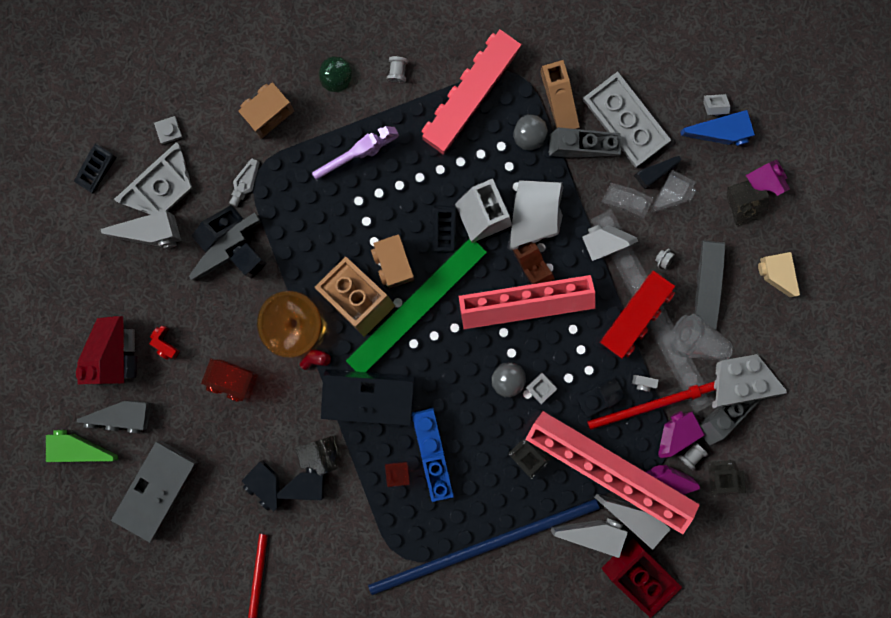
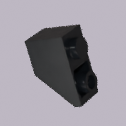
[242,460,279,512]

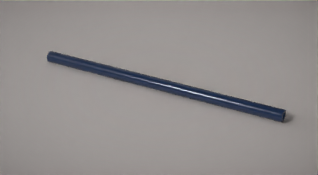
[368,499,600,595]

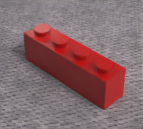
[599,271,675,358]

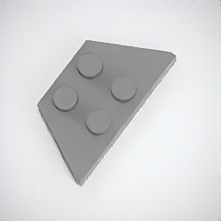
[114,142,192,215]
[712,354,787,409]

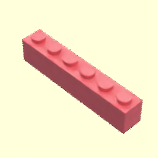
[422,30,521,155]
[459,275,595,329]

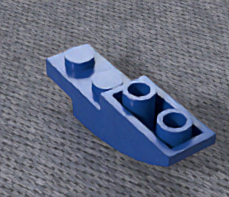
[412,408,453,502]

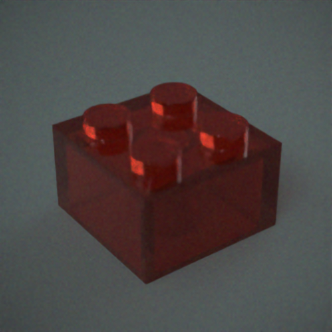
[201,358,259,402]

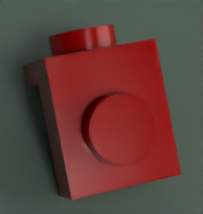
[149,325,180,360]

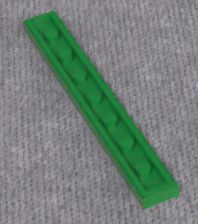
[346,239,487,372]

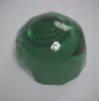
[319,56,352,92]

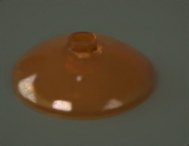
[257,291,321,357]

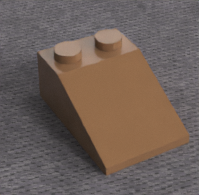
[315,257,395,337]

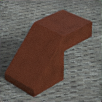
[512,242,554,284]

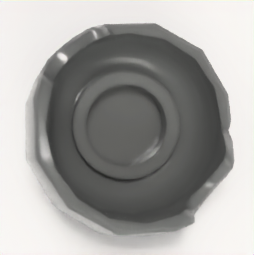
[513,114,548,151]
[492,362,526,397]

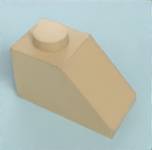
[758,252,800,297]

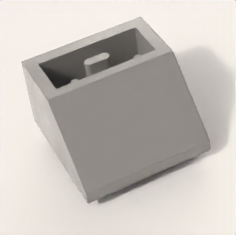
[455,178,512,243]

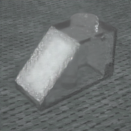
[650,170,696,214]
[601,183,654,221]

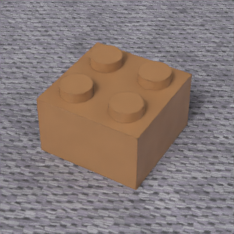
[239,82,294,139]
[371,234,414,289]

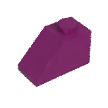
[658,411,704,458]
[646,465,700,495]

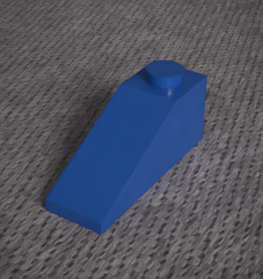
[680,110,755,146]

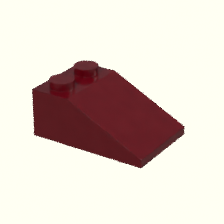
[76,316,124,384]
[601,537,682,618]

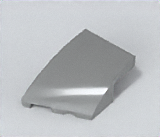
[511,180,563,250]

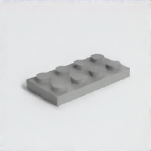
[582,72,671,168]

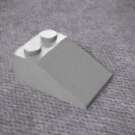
[101,210,181,249]
[594,494,671,549]
[551,518,628,558]

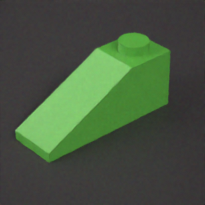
[46,430,118,462]

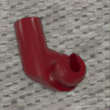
[300,350,331,370]

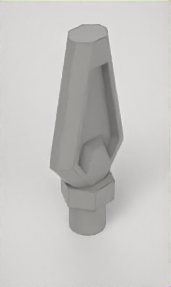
[229,158,260,207]

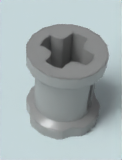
[387,56,409,83]
[678,442,708,471]

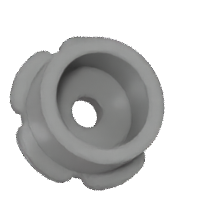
[655,248,675,269]

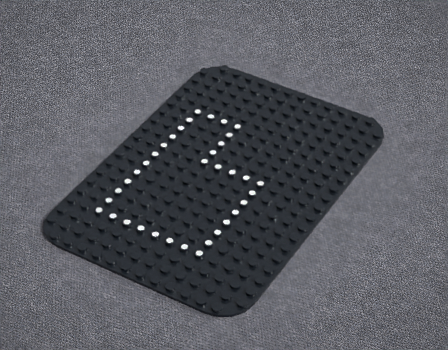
[253,71,667,563]

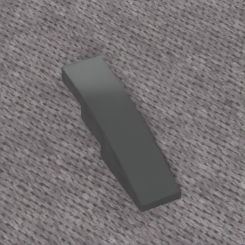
[189,212,262,281]
[693,241,725,334]

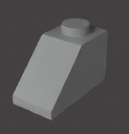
[582,224,638,261]

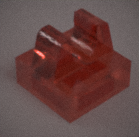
[385,462,410,487]

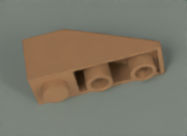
[540,60,580,129]

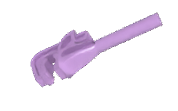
[312,126,399,180]

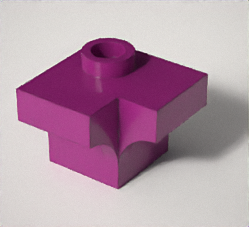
[746,159,790,196]

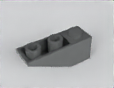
[549,127,621,158]
[699,399,761,445]
[77,400,151,433]

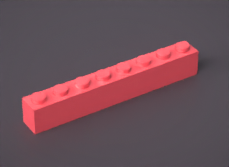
[525,411,699,534]

